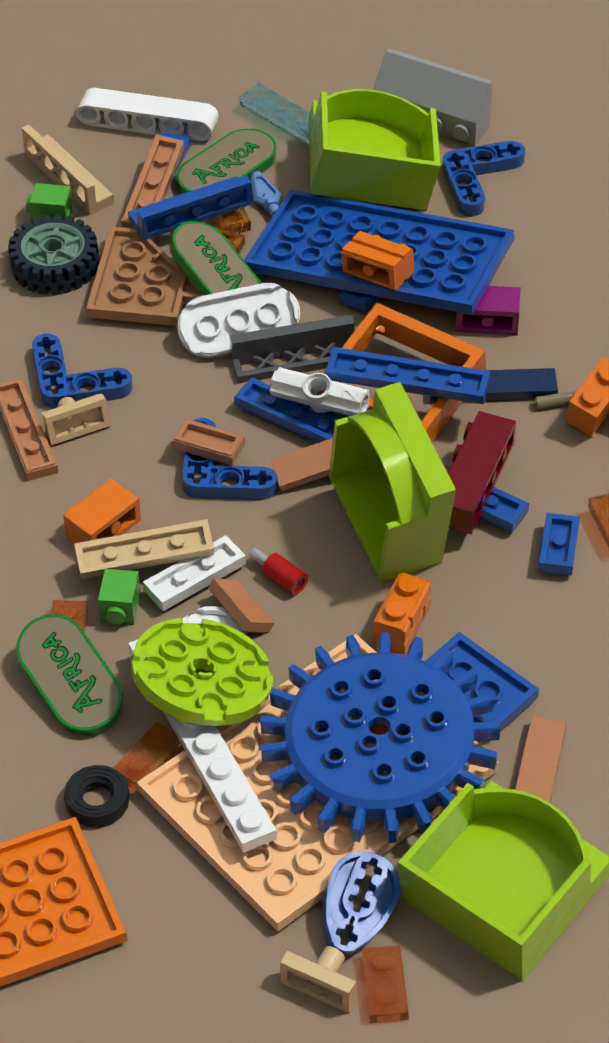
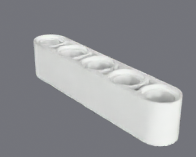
[76,88,219,141]

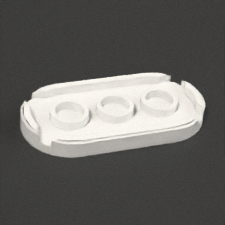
[177,283,300,358]

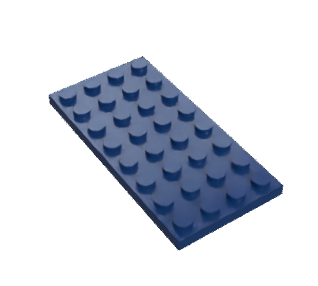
[244,189,514,315]

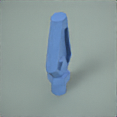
[250,171,282,218]

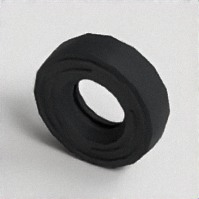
[64,765,130,827]

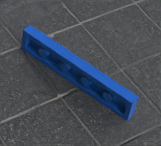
[325,347,491,404]

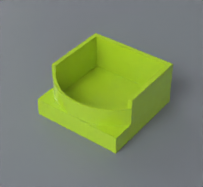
[308,89,441,211]
[329,382,456,583]
[398,780,609,981]

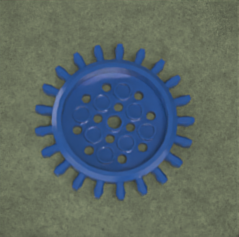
[260,632,500,843]

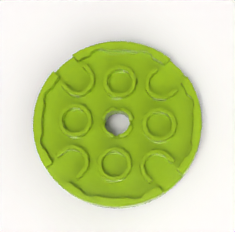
[131,618,273,726]

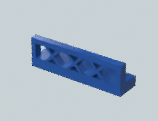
[128,175,252,241]

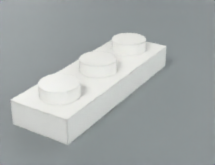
[143,535,246,611]

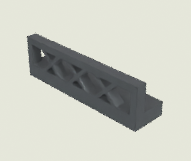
[229,315,355,383]

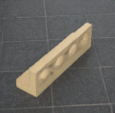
[22,124,114,215]
[74,519,214,579]

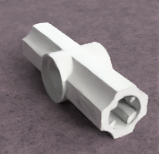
[270,367,370,416]

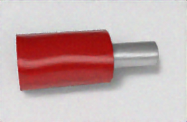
[249,547,308,595]

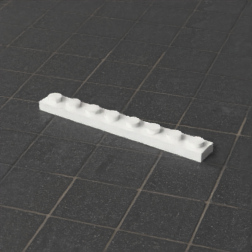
[128,639,277,853]

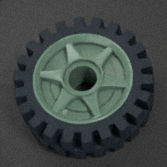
[8,214,99,295]

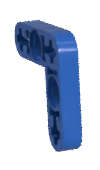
[442,141,525,216]
[32,334,133,408]
[182,418,278,500]

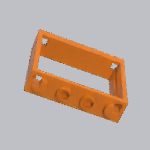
[317,303,486,443]

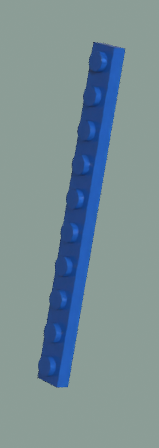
[234,377,529,533]

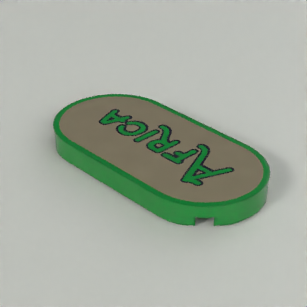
[177,129,277,194]
[170,221,261,296]
[16,614,123,735]

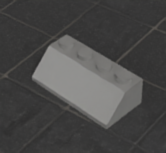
[373,48,492,146]

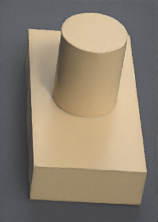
[42,393,111,445]
[280,946,356,1013]

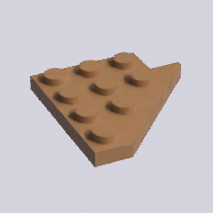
[86,226,203,326]

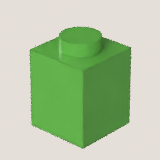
[26,183,73,221]
[98,569,141,625]

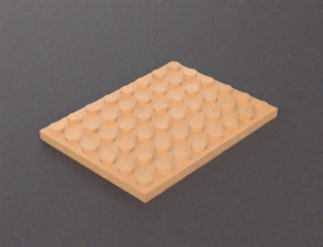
[137,634,499,932]

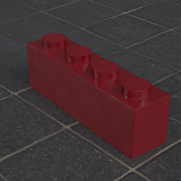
[446,411,516,535]

